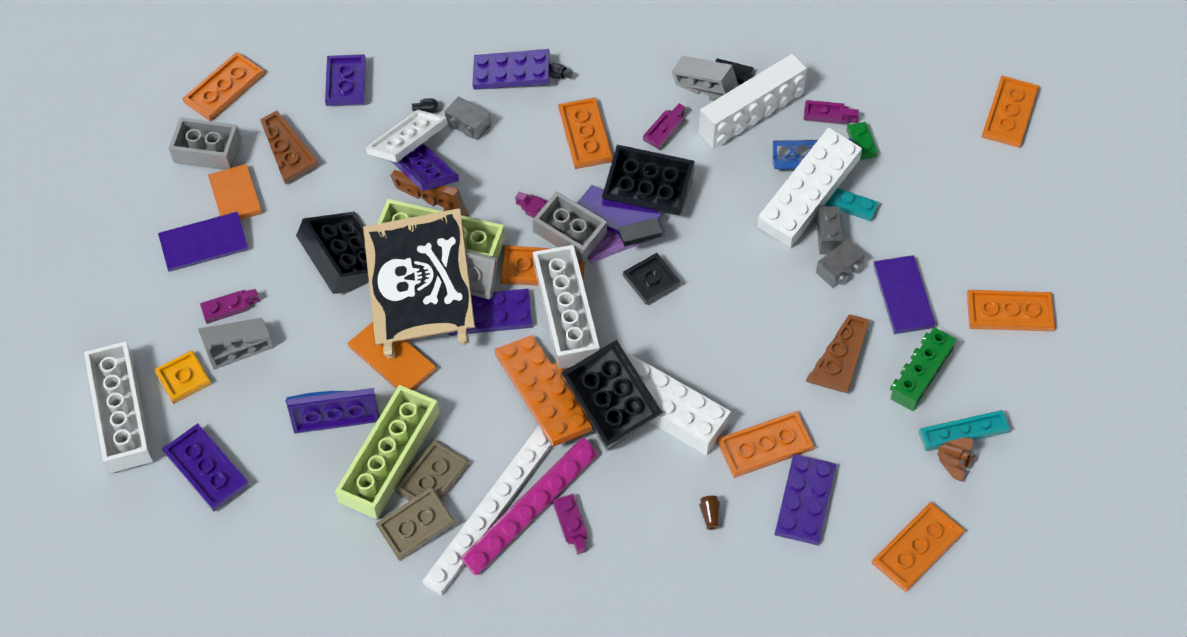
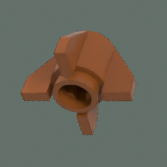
[937,437,978,482]

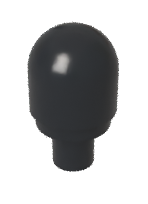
[550,63,573,80]
[412,98,439,113]

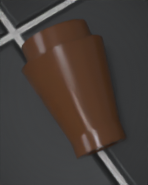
[699,495,721,530]

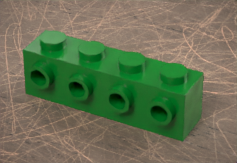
[890,327,957,411]

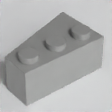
[672,56,738,101]
[198,317,274,370]

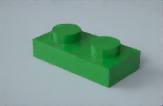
[846,121,878,160]

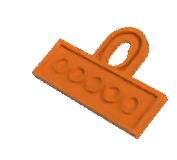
[495,335,592,447]

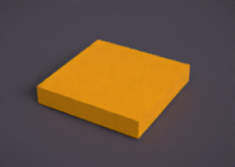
[154,350,212,404]

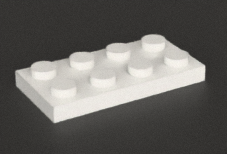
[366,110,448,162]

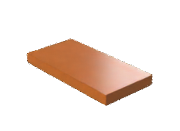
[182,52,265,121]
[982,75,1039,148]
[558,97,613,169]
[500,245,585,286]
[967,290,1055,331]
[347,322,436,390]
[717,411,815,478]
[871,502,965,592]

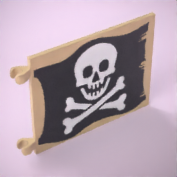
[363,208,475,359]

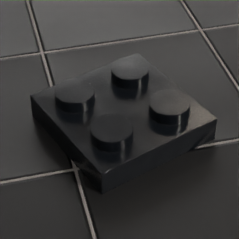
[623,253,680,305]

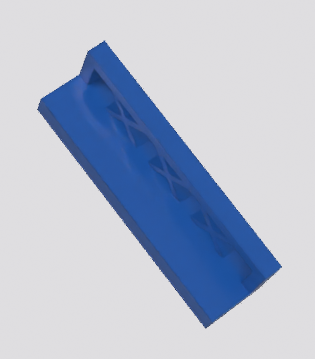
[772,139,853,169]

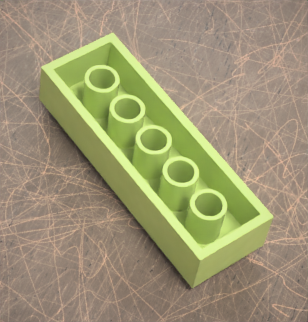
[377,199,505,258]
[335,385,440,519]

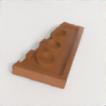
[260,110,319,184]
[390,170,469,217]
[806,314,869,393]

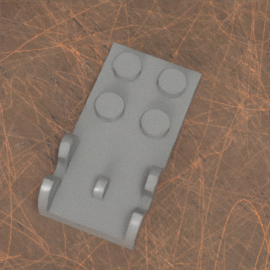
[466,250,498,299]

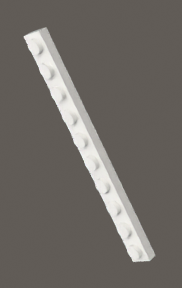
[423,426,552,596]

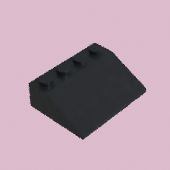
[602,144,695,216]
[296,211,369,294]
[561,340,663,451]

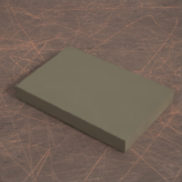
[395,440,470,501]
[376,487,456,561]

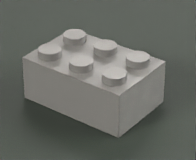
[169,117,241,170]
[533,191,607,263]

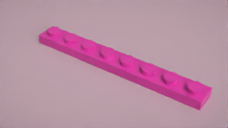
[460,438,598,575]

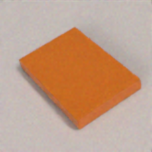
[208,164,262,220]

